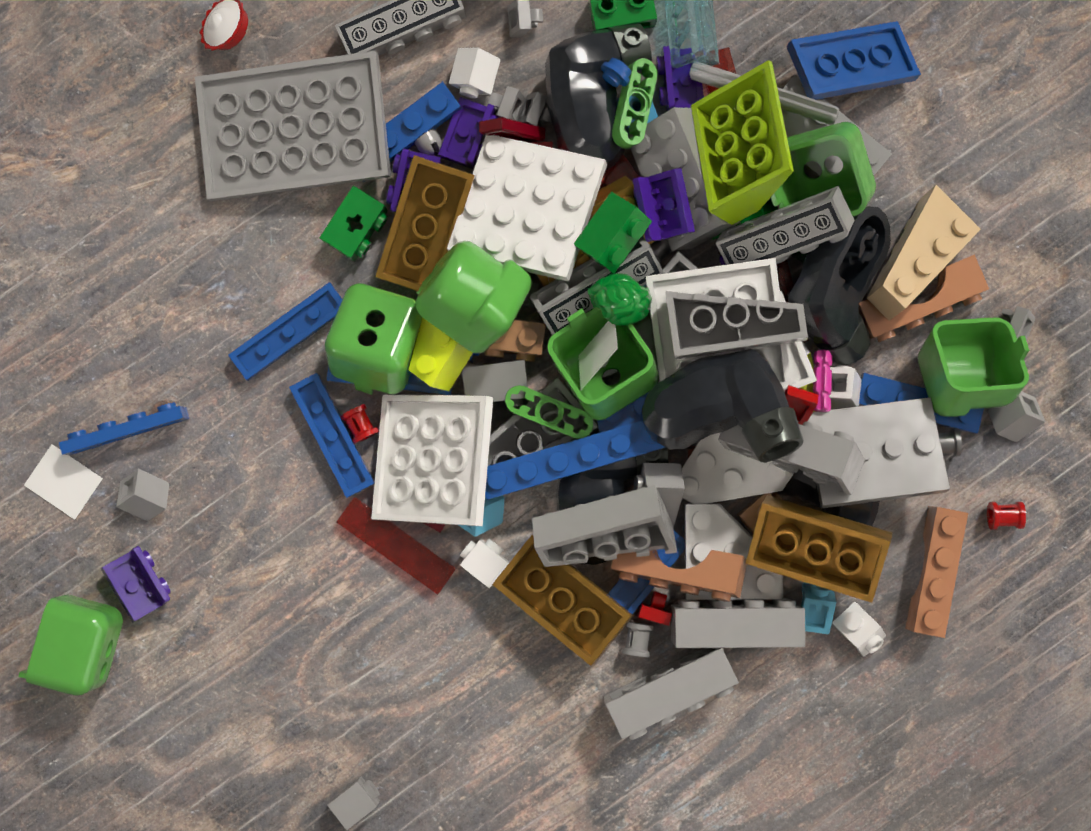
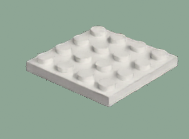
[447,135,607,282]
[646,258,792,388]
[371,395,493,526]

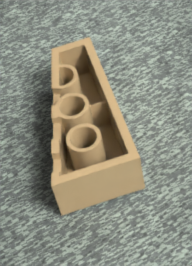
[867,185,981,321]

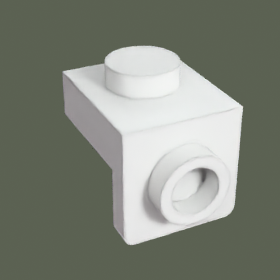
[832,602,886,657]

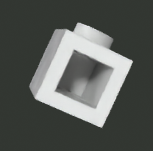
[449,48,500,99]
[829,365,862,409]
[460,539,510,589]

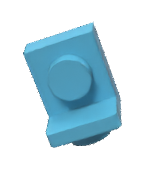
[801,582,836,634]

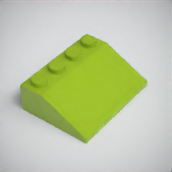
[691,60,794,225]

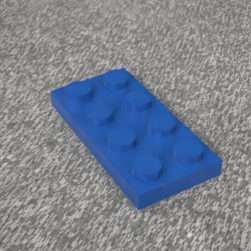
[786,21,921,100]

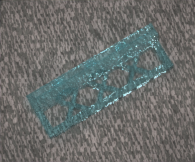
[664,0,719,68]

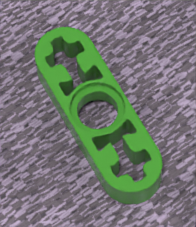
[612,58,657,149]
[505,385,593,439]

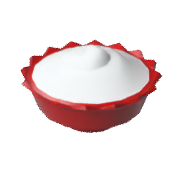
[199,0,248,51]

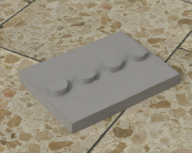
[807,397,950,508]

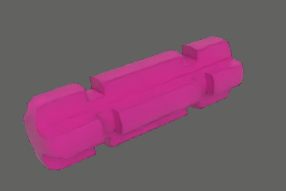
[813,350,832,412]

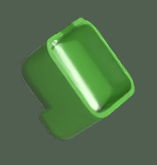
[416,240,532,353]
[918,317,1030,417]

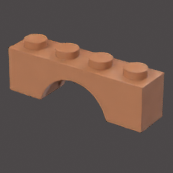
[858,254,989,342]
[905,506,968,638]
[611,550,747,602]

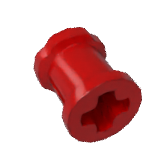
[340,404,379,444]
[987,502,1026,530]

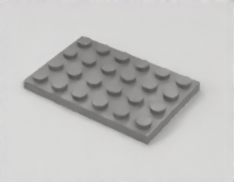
[195,51,391,201]

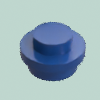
[601,58,632,87]

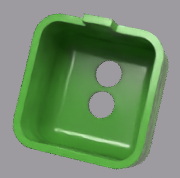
[771,122,876,216]
[325,283,423,395]
[548,307,659,420]
[18,594,123,696]

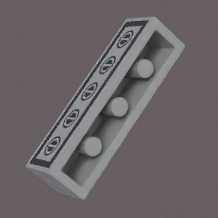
[335,0,466,56]
[716,186,855,265]
[529,236,664,335]

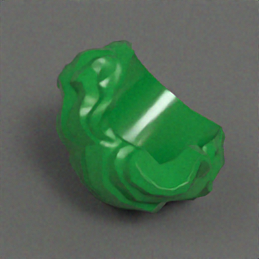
[587,273,652,326]

